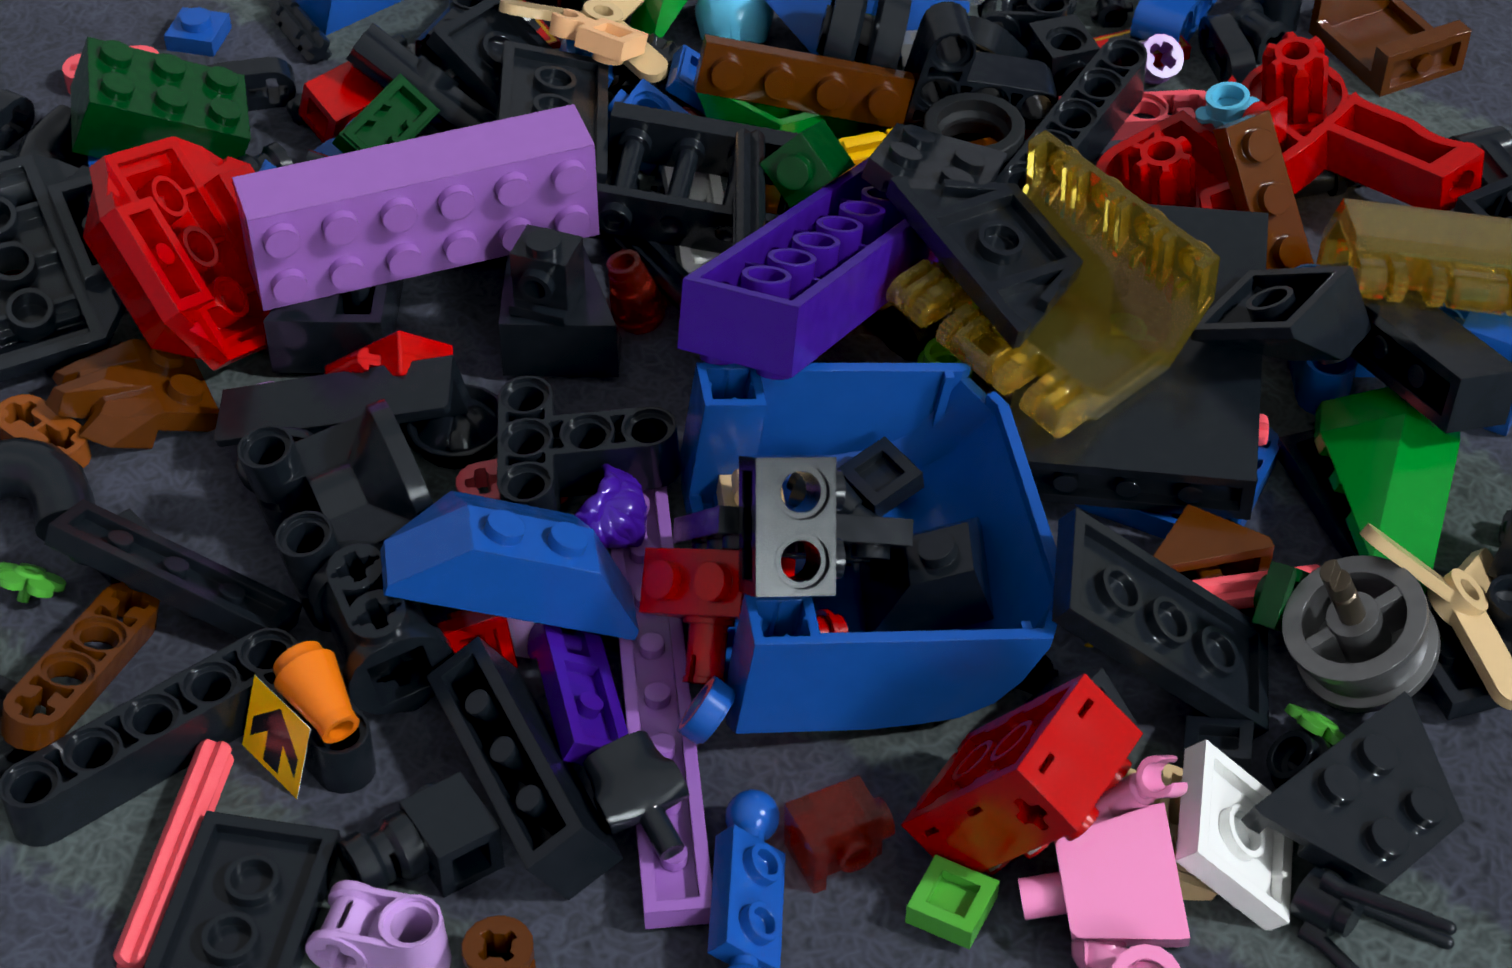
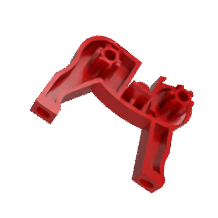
[1094,31,1485,306]

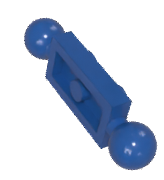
[707,789,786,968]

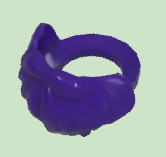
[574,463,647,549]

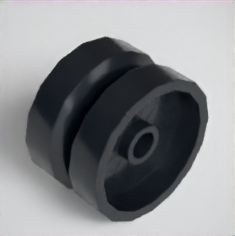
[816,0,912,69]

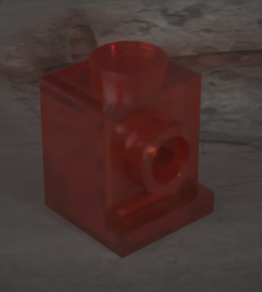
[784,775,895,894]

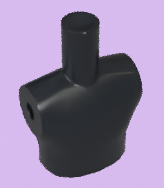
[583,731,690,860]

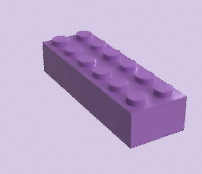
[232,104,599,311]

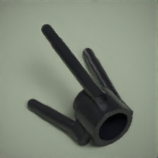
[1290,866,1457,968]

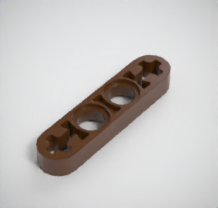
[0,582,160,751]

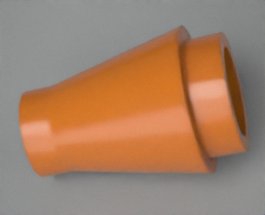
[273,641,359,744]

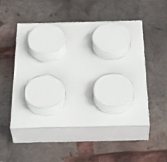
[1176,739,1293,931]

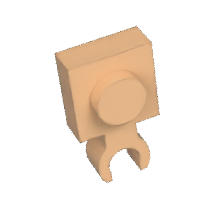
[549,8,648,66]

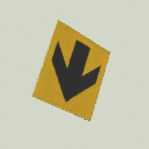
[242,675,311,799]

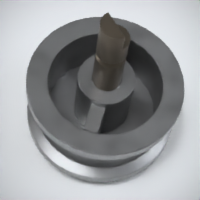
[1282,555,1441,713]

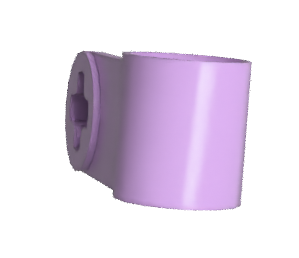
[305,880,452,968]

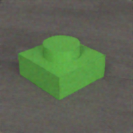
[905,855,1000,950]

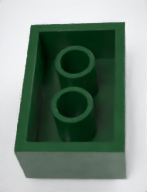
[70,37,251,160]

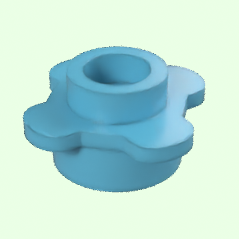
[1195,82,1260,128]

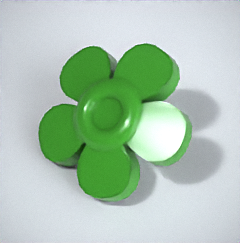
[0,562,66,603]
[1284,703,1346,746]

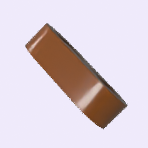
[0,394,92,469]

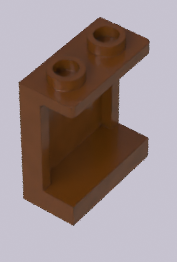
[1309,0,1472,97]

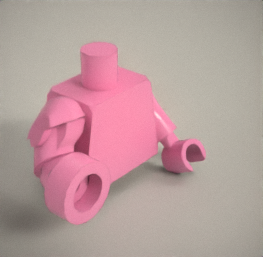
[1018,755,1190,968]

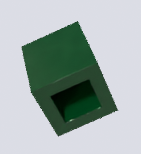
[759,119,855,208]

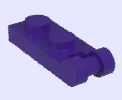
[527,623,629,766]

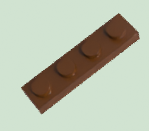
[693,34,915,128]

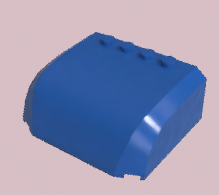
[681,362,1058,734]

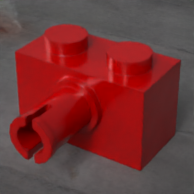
[639,547,796,685]

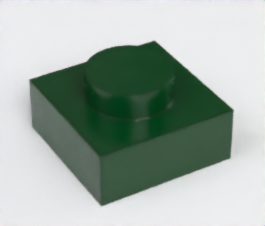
[1252,560,1310,632]

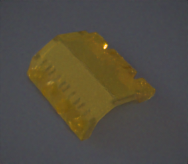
[886,130,1220,439]
[1316,198,1512,316]

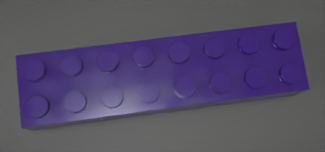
[677,158,940,380]

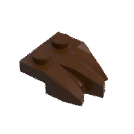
[45,339,219,449]

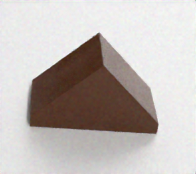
[1154,504,1275,580]

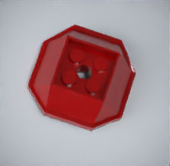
[83,136,272,371]

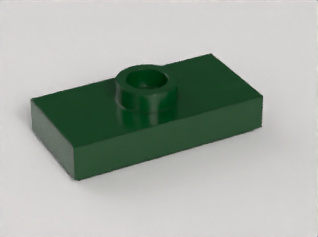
[332,74,441,153]

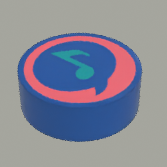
[677,676,736,745]

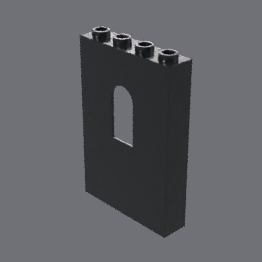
[1011,196,1269,520]

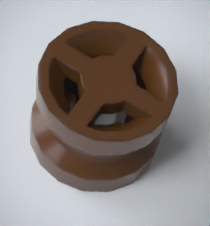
[462,915,536,968]

